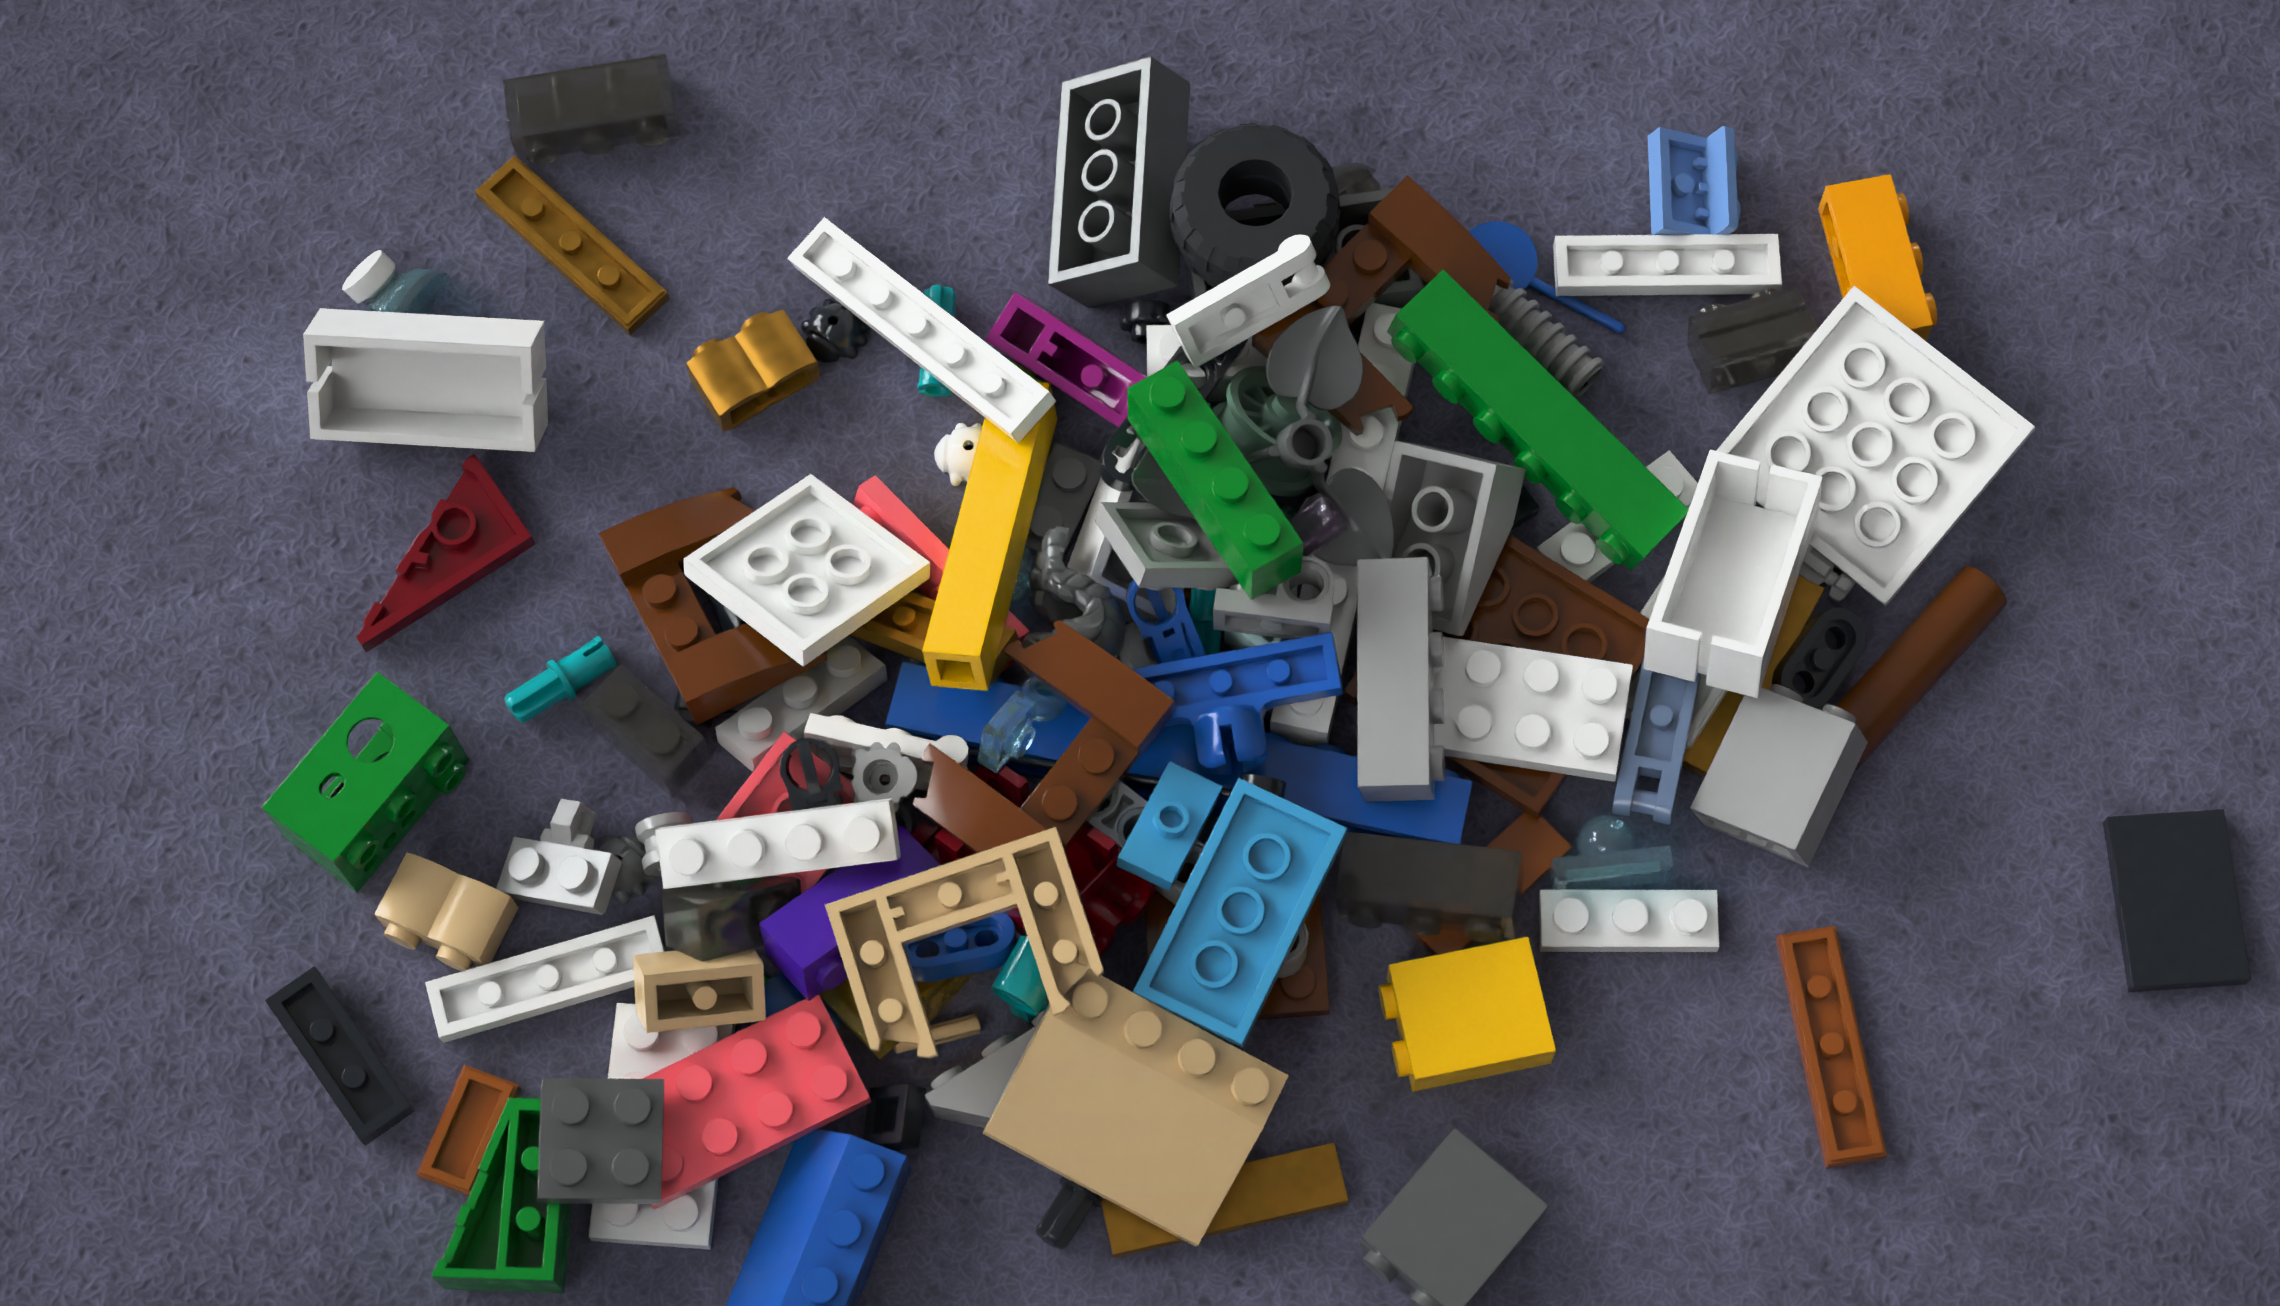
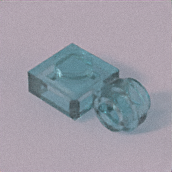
[977,676,1067,774]

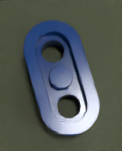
[905,912,1017,982]

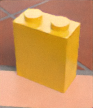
[1378,937,1556,1092]

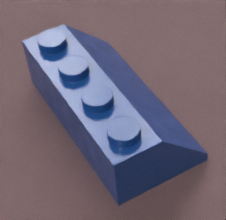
[726,1129,911,1306]

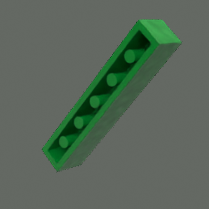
[1387,269,1689,571]

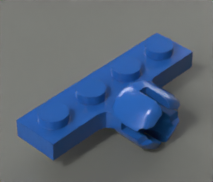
[1132,632,1344,775]

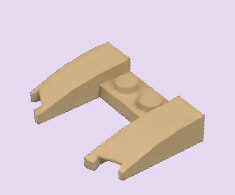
[825,827,1104,1059]

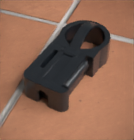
[780,737,844,811]

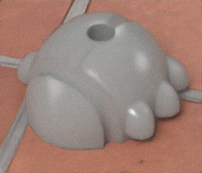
[851,742,919,812]

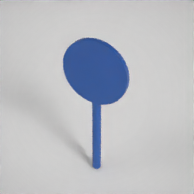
[1468,221,1625,334]

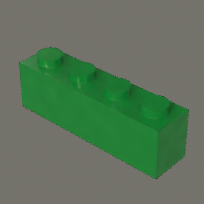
[1127,360,1303,600]

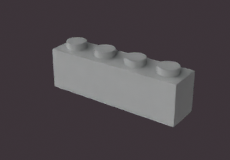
[1357,557,1445,802]

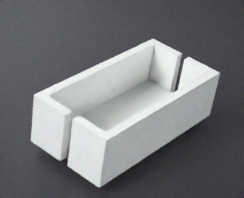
[303,308,548,452]
[1643,450,1823,698]

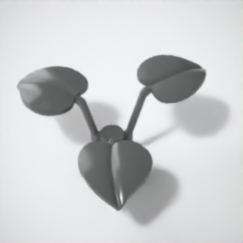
[1132,306,1394,566]

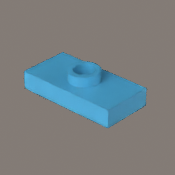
[1116,761,1223,891]

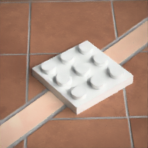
[683,474,930,667]

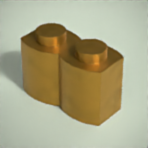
[686,309,820,432]

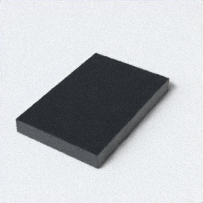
[2103,809,2251,992]

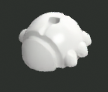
[934,423,982,486]

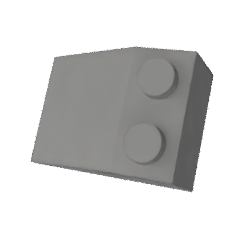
[1383,441,1526,636]

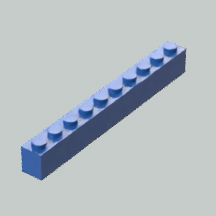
[885,662,1473,867]

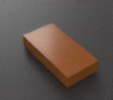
[416,1065,521,1196]

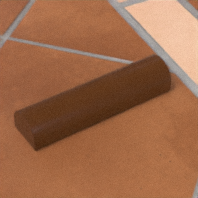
[1835,566,2007,770]

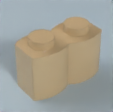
[374,852,518,971]

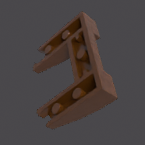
[1252,175,1511,436]
[598,487,827,725]
[913,620,1176,854]

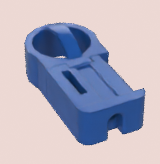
[1126,579,1206,664]

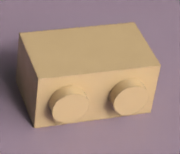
[633,943,766,1033]

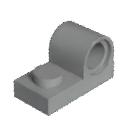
[1213,556,1334,639]

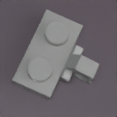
[496,799,623,915]

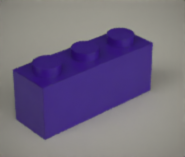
[759,825,941,1001]

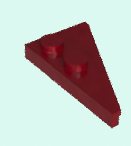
[356,454,536,653]

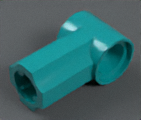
[990,936,1049,1023]

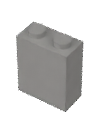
[1690,684,1868,867]

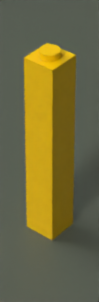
[922,382,1057,691]

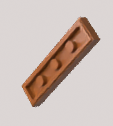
[1775,926,1887,1168]

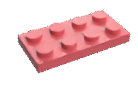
[642,994,871,1210]

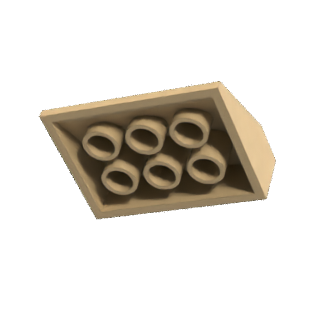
[982,970,1289,1247]

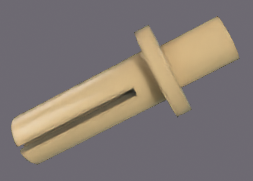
[892,1014,981,1054]

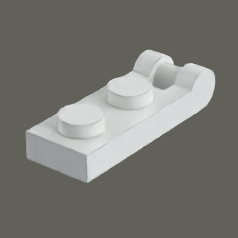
[1166,234,1330,368]
[804,713,968,791]

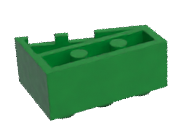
[431,1098,572,1293]

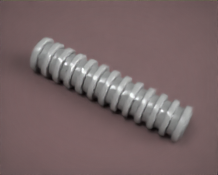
[1488,279,1604,398]

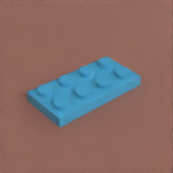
[1133,778,1348,1048]

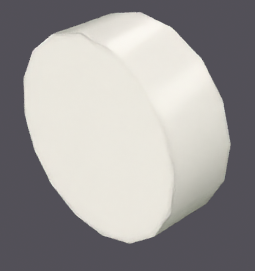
[342,250,396,304]

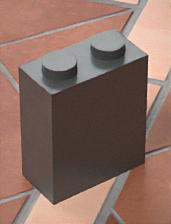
[1360,1127,1549,1306]

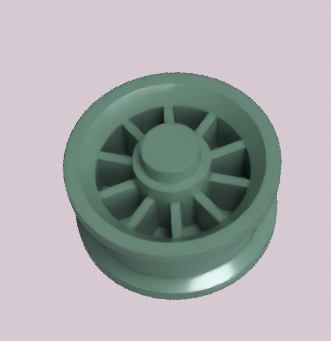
[1212,366,1342,496]

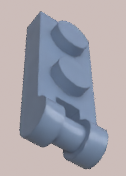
[1612,658,1701,825]

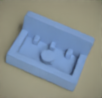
[1648,126,1741,235]

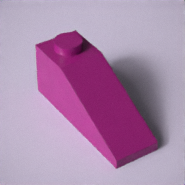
[985,292,1147,427]

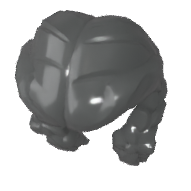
[1022,526,1126,684]

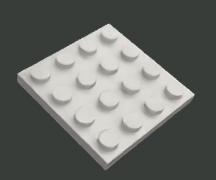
[1716,286,2035,607]

